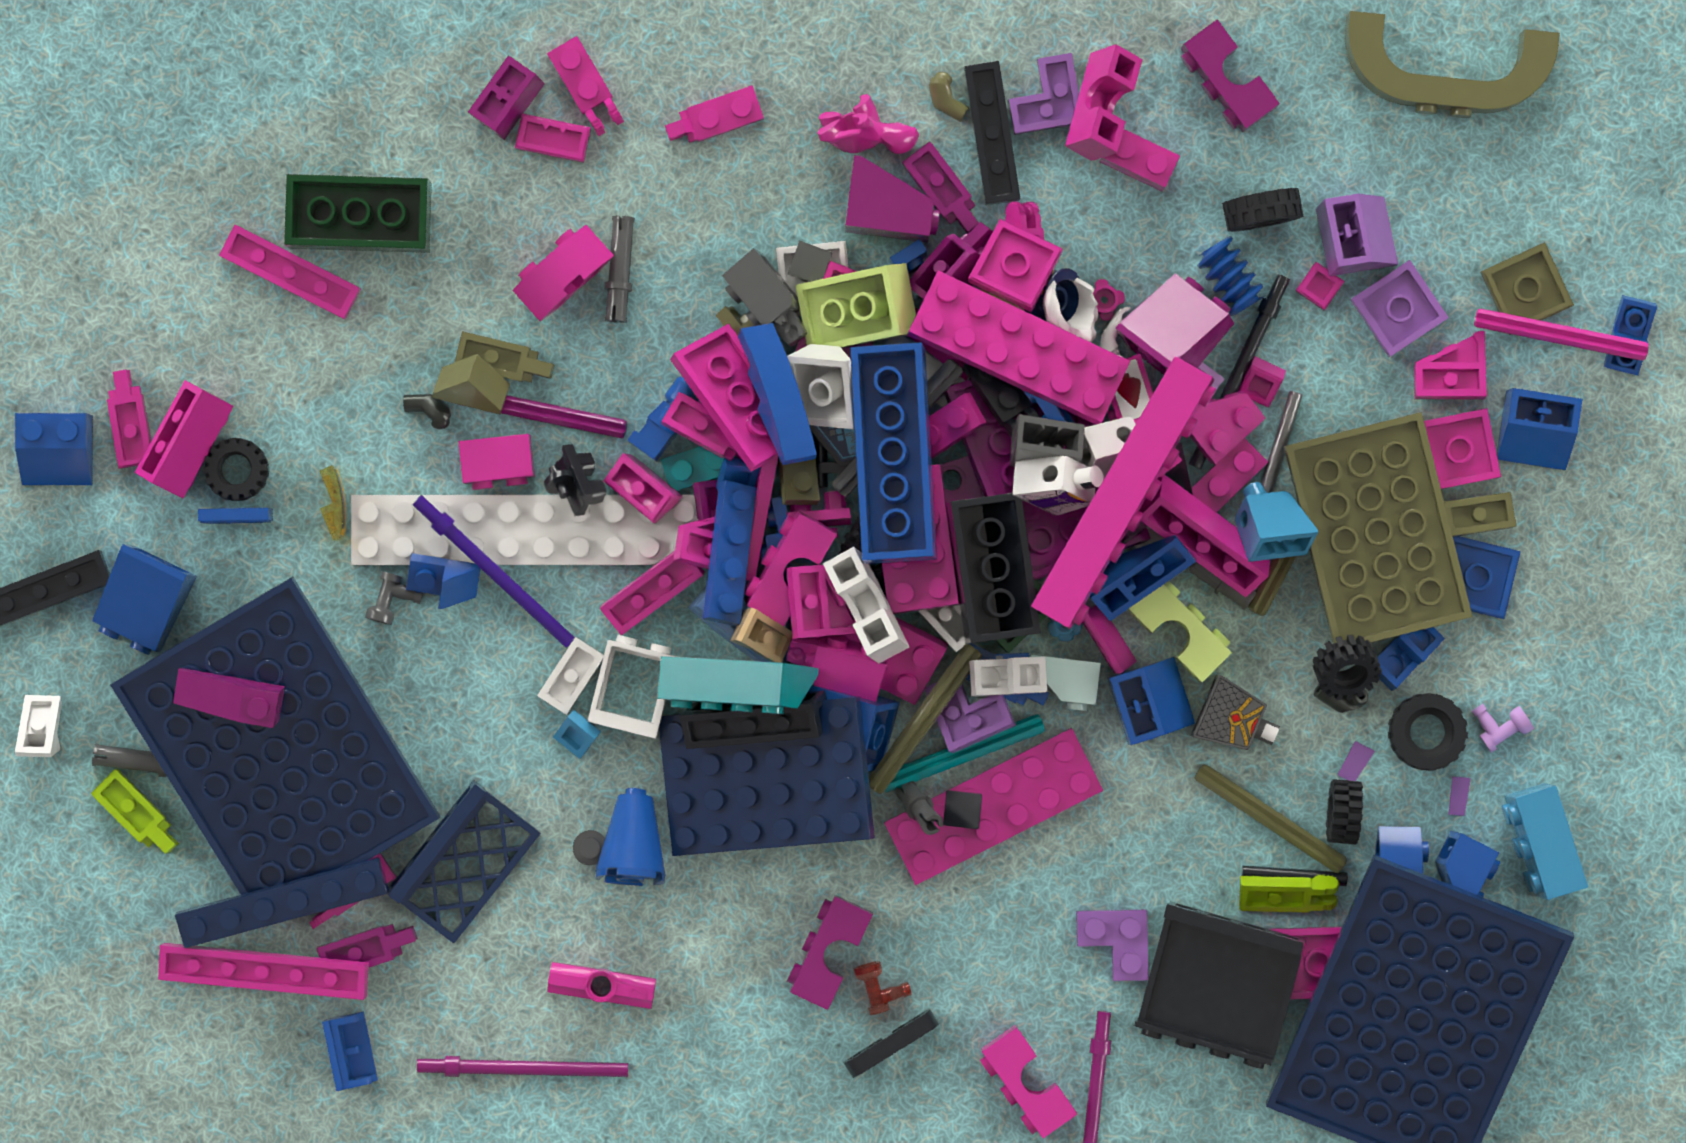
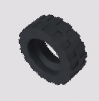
[1222,188,1304,232]
[1388,693,1468,771]

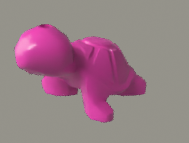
[817,94,919,154]

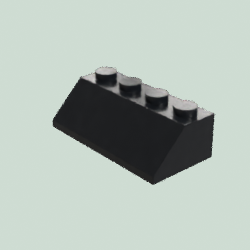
[945,493,1041,644]

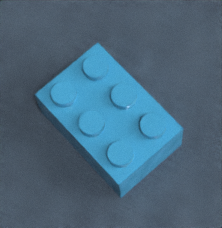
[1502,783,1588,900]

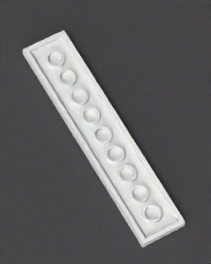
[351,495,698,565]

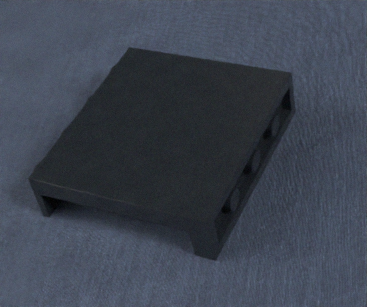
[1134,901,1306,1069]

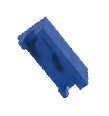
[322,1011,378,1091]

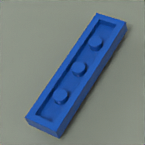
[703,480,757,626]

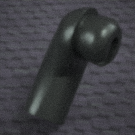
[403,394,451,430]
[1313,684,1368,713]

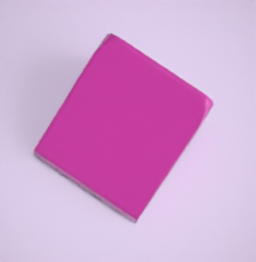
[1238,356,1286,408]

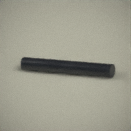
[1241,865,1348,886]

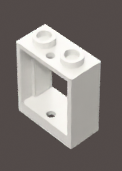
[587,634,677,739]

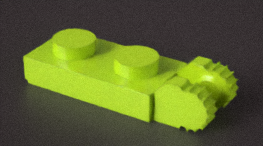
[1239,875,1339,913]

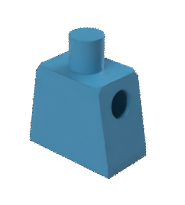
[1235,482,1318,562]

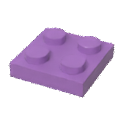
[1350,260,1449,357]

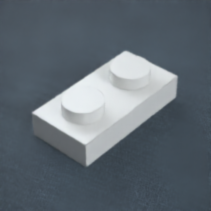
[537,637,604,715]

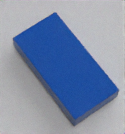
[198,508,273,524]

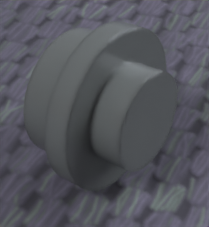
[573,830,605,865]

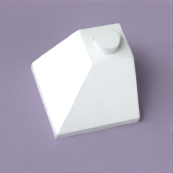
[787,344,855,429]

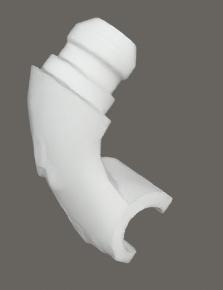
[1100,307,1131,358]

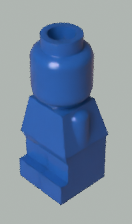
[628,376,699,462]

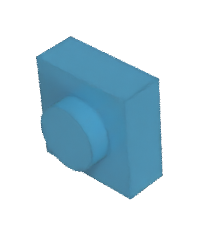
[553,710,601,759]

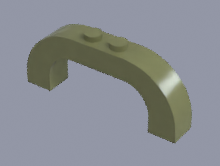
[1345,11,1560,118]

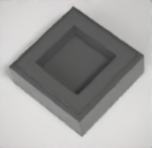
[787,241,833,282]

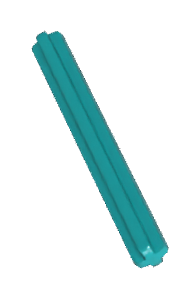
[884,714,1045,793]

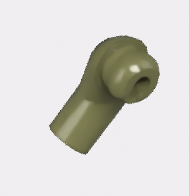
[929,72,969,122]

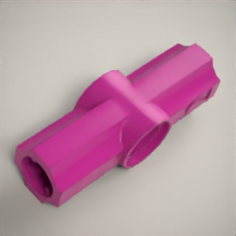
[547,962,656,1009]

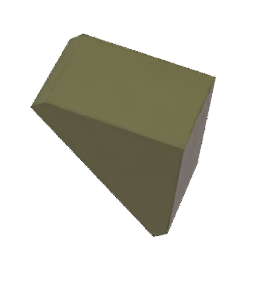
[432,354,510,415]

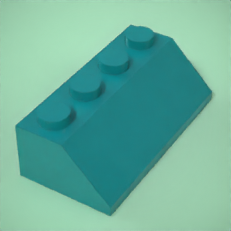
[657,656,819,714]

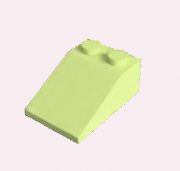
[795,263,916,348]

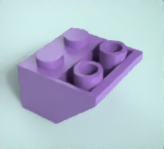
[1316,194,1398,277]

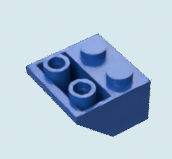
[1497,388,1583,470]
[1107,657,1195,745]
[1435,831,1500,897]

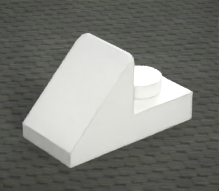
[15,695,62,757]

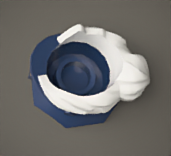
[1024,268,1098,342]

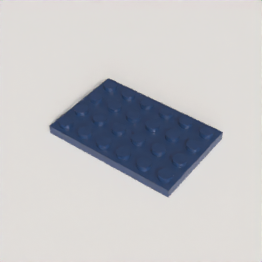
[659,697,875,856]

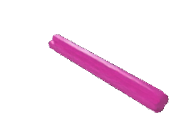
[1474,309,1649,361]

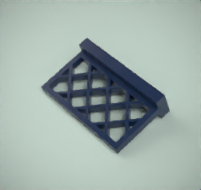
[387,780,541,943]

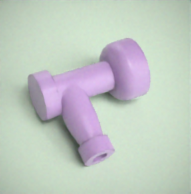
[1472,704,1534,753]

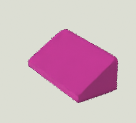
[603,453,682,524]
[1082,605,1137,674]

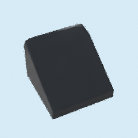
[943,790,982,829]

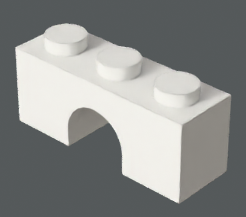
[823,547,910,664]

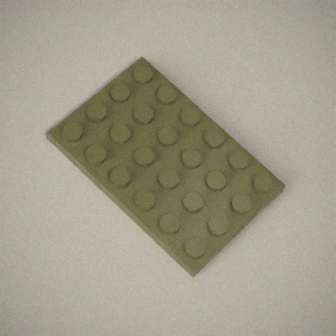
[1284,412,1473,644]

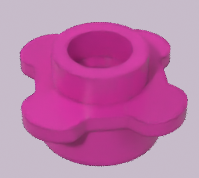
[1093,279,1125,321]

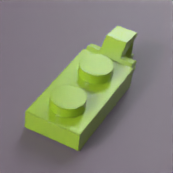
[91,768,179,854]

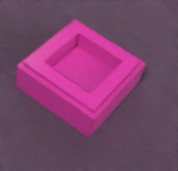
[1295,262,1345,311]

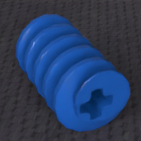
[1197,236,1265,316]

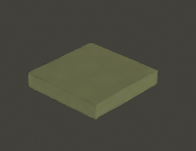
[1480,242,1574,335]

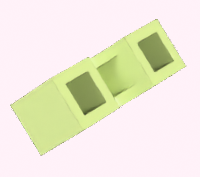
[1127,581,1232,683]

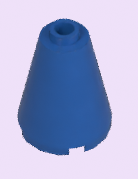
[595,788,666,886]

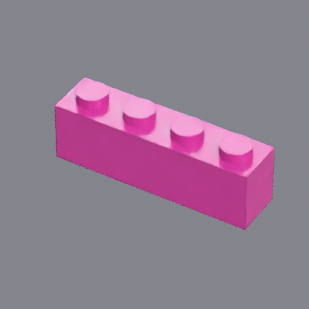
[1139,474,1270,598]

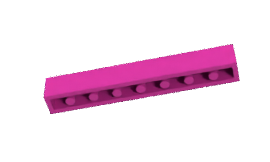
[1031,356,1216,629]

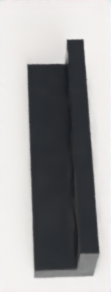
[680,690,827,749]

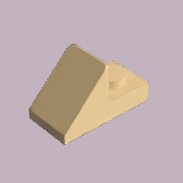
[730,608,793,663]

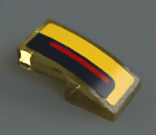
[319,465,347,542]

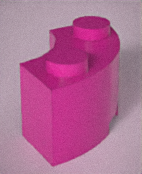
[512,225,614,322]

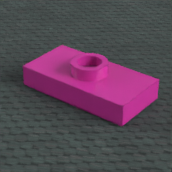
[515,114,591,163]

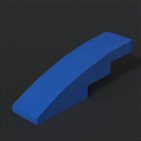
[738,323,817,465]

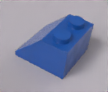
[15,413,93,485]

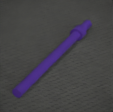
[412,495,575,648]

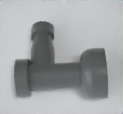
[365,571,423,625]

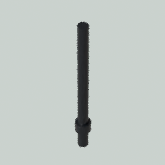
[1189,274,1290,470]

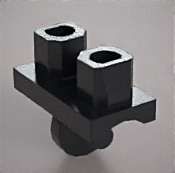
[544,444,607,516]

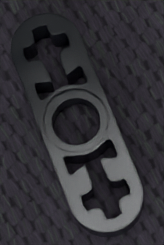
[843,1009,939,1078]

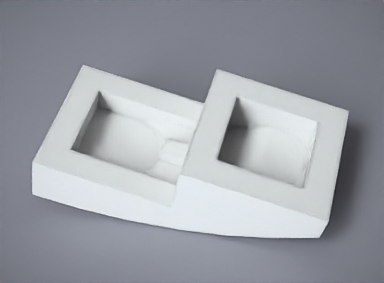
[969,657,1047,696]

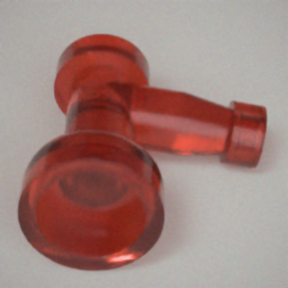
[853,961,912,1015]

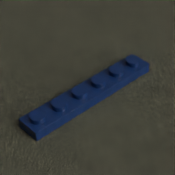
[175,858,389,948]

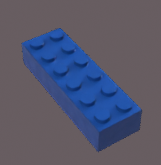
[850,342,937,564]

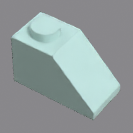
[1029,655,1101,711]

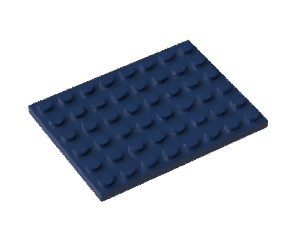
[110,576,440,894]
[1266,855,1574,1143]

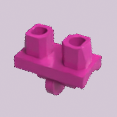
[787,491,851,538]

